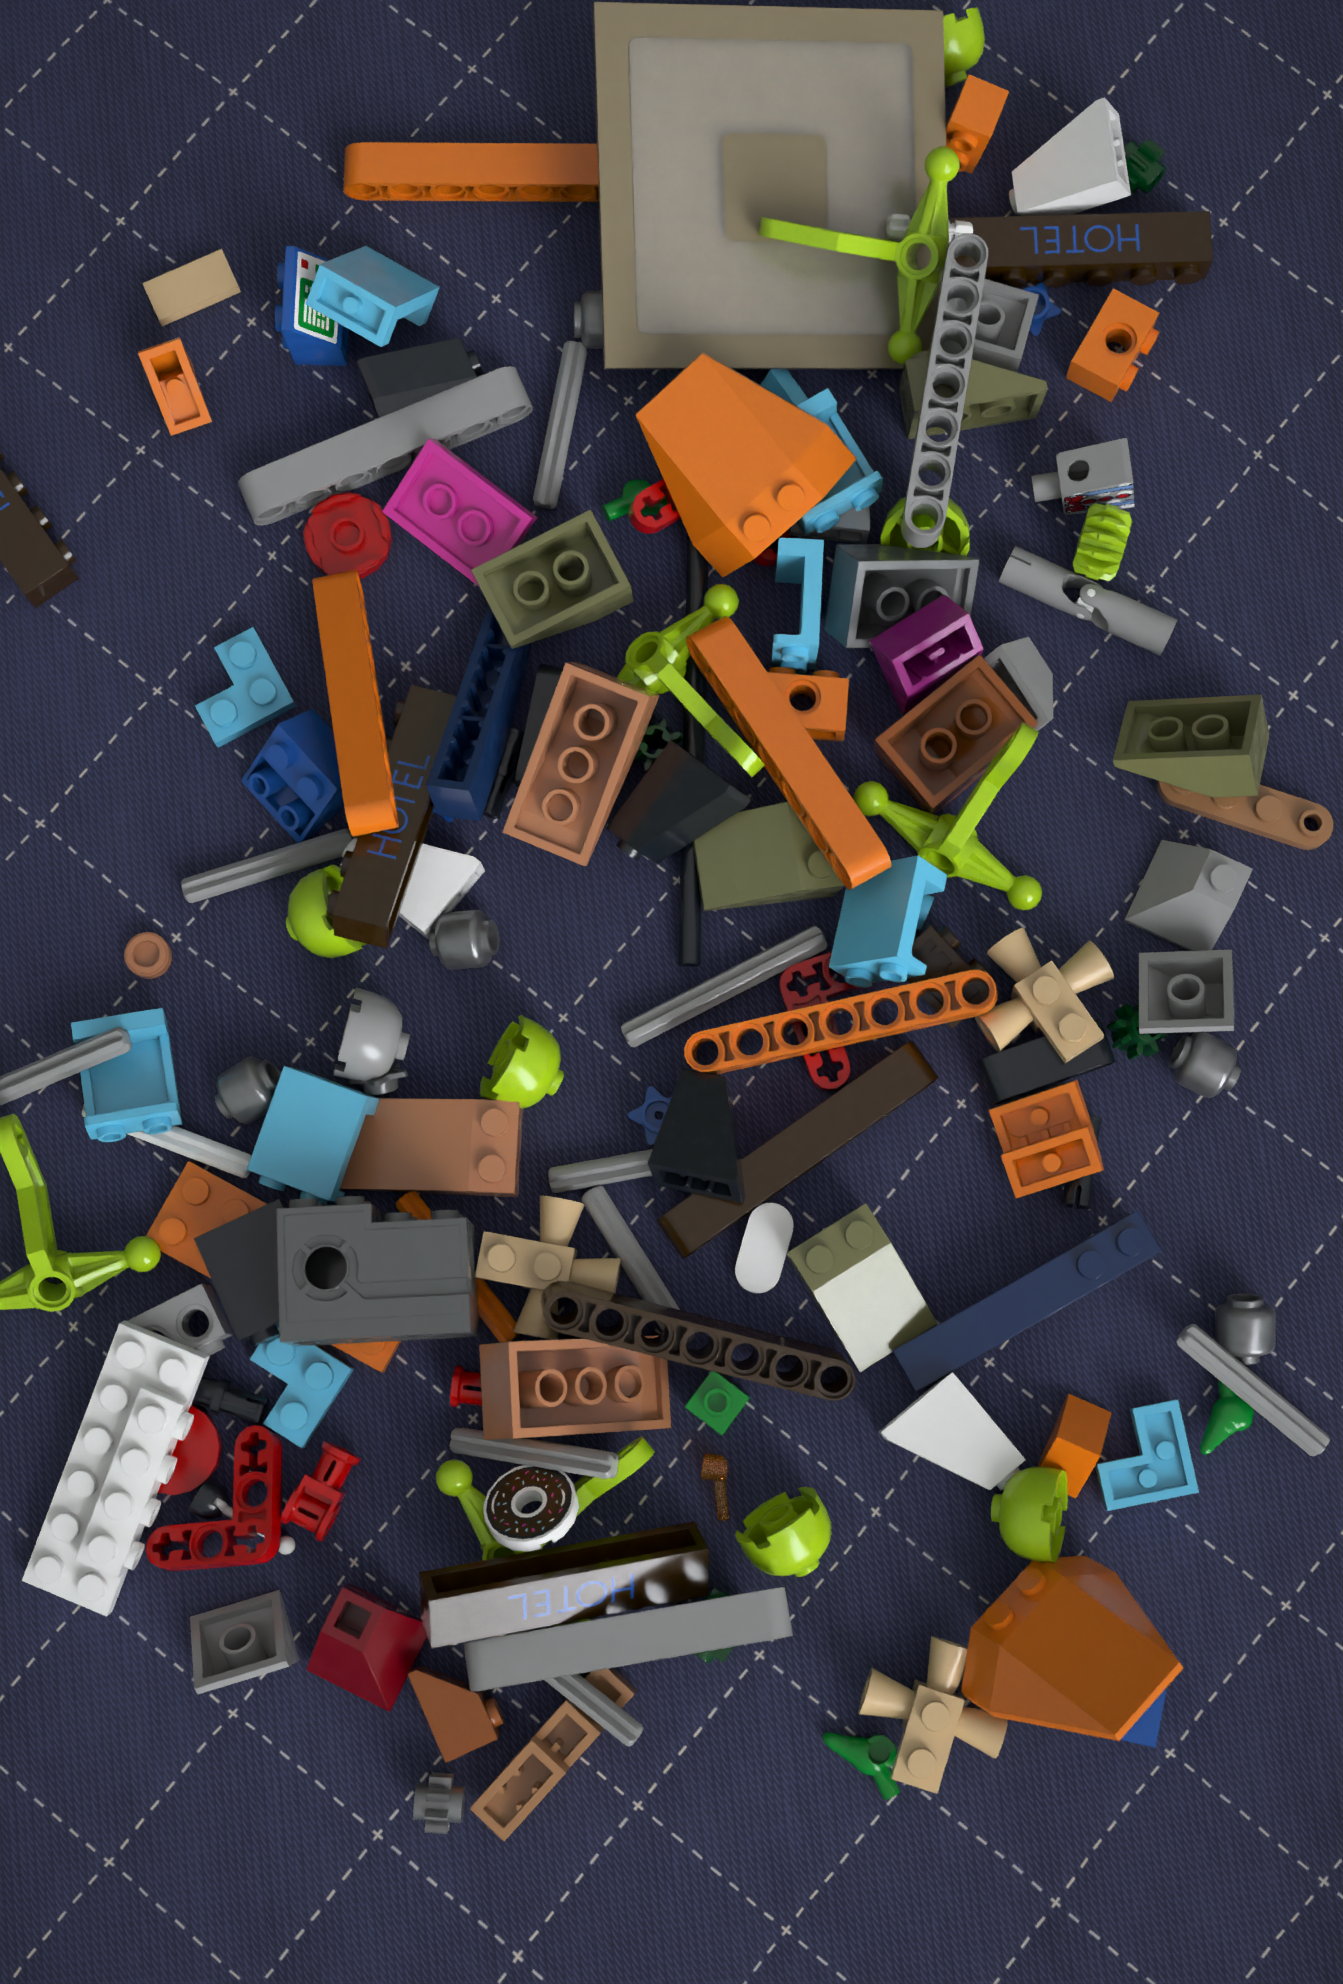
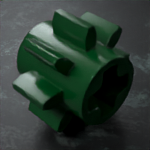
[1124,139,1167,194]
[632,719,682,774]
[1107,1004,1168,1060]

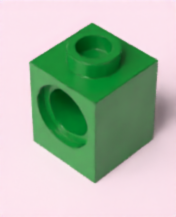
[685,1371,750,1435]

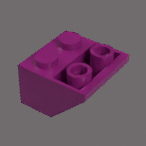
[869,594,984,714]

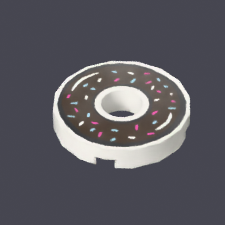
[483,1465,579,1552]

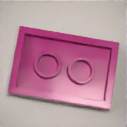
[382,439,538,586]

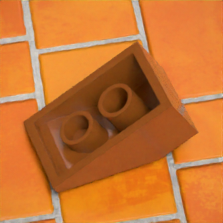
[873,654,1038,815]

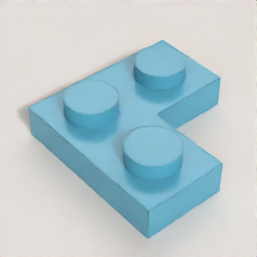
[195,627,296,748]
[250,1327,354,1448]
[1095,1400,1199,1511]

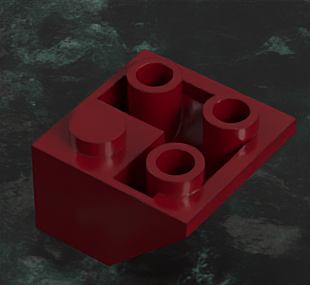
[306,1583,427,1712]

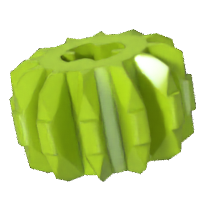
[1072,503,1132,581]

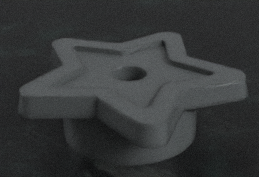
[349,1061,408,1095]

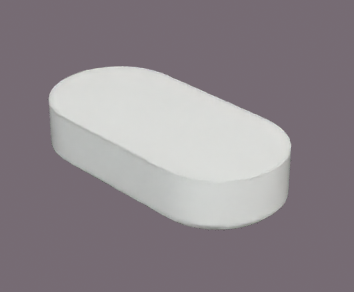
[735,1203,793,1294]

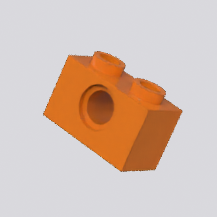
[946,74,1009,174]
[1066,288,1160,402]
[768,667,849,742]

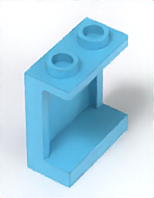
[306,246,440,347]
[797,388,883,535]
[771,538,824,675]
[829,856,947,988]
[71,1008,182,1142]
[247,1066,380,1206]

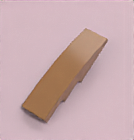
[470,1668,638,1841]

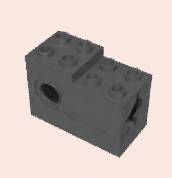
[276,1196,479,1346]

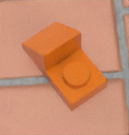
[138,337,212,436]

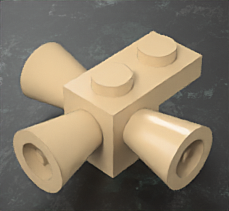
[975,928,1114,1064]
[475,1195,621,1340]
[858,1636,1008,1794]

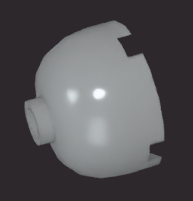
[333,988,410,1081]

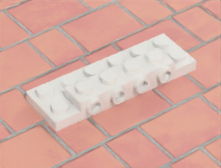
[22,1321,210,1616]

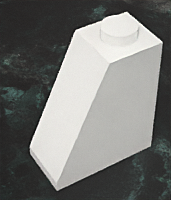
[1009,97,1131,216]
[340,838,485,939]
[878,1372,1026,1491]

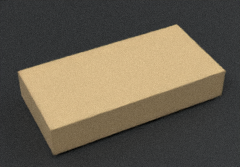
[142,249,241,326]

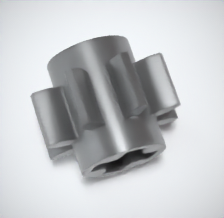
[413,1772,465,1834]

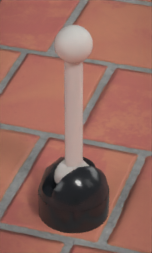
[188,1478,295,1555]

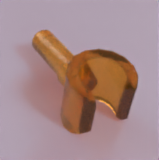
[701,1453,729,1521]

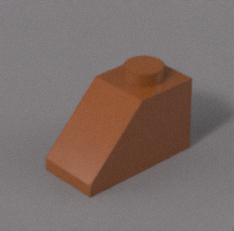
[408,1665,505,1763]

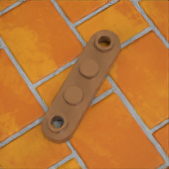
[1156,780,1333,850]

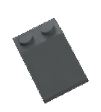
[824,544,980,648]

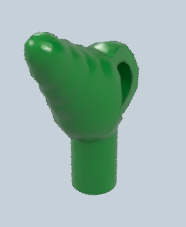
[601,479,675,522]
[1199,1379,1254,1455]
[822,1732,900,1800]

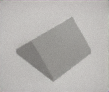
[190,1590,299,1695]

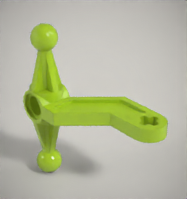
[758,146,960,365]
[617,584,765,777]
[853,722,1042,911]
[0,1114,161,1312]
[436,1436,655,1627]

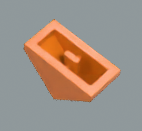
[1037,1393,1112,1498]

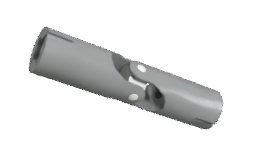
[999,546,1178,656]

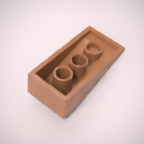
[503,662,659,866]
[340,1098,523,1197]
[479,1335,671,1440]

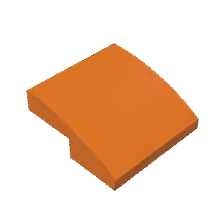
[989,1080,1104,1199]

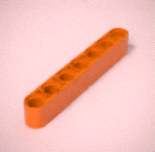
[343,142,599,202]
[312,569,399,837]
[686,616,891,890]
[684,970,997,1074]

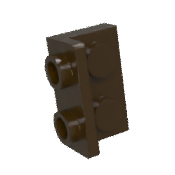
[907,922,993,1029]

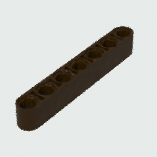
[656,1040,939,1259]
[541,1281,855,1401]

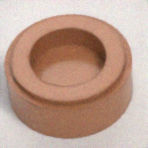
[124,932,172,979]

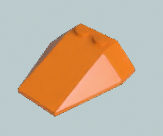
[636,352,857,577]
[961,1556,1183,1741]

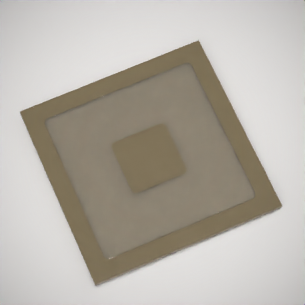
[593,2,946,369]

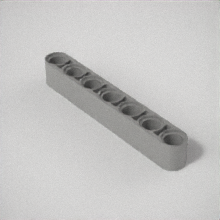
[901,233,988,548]
[238,366,533,526]
[464,1587,793,1692]

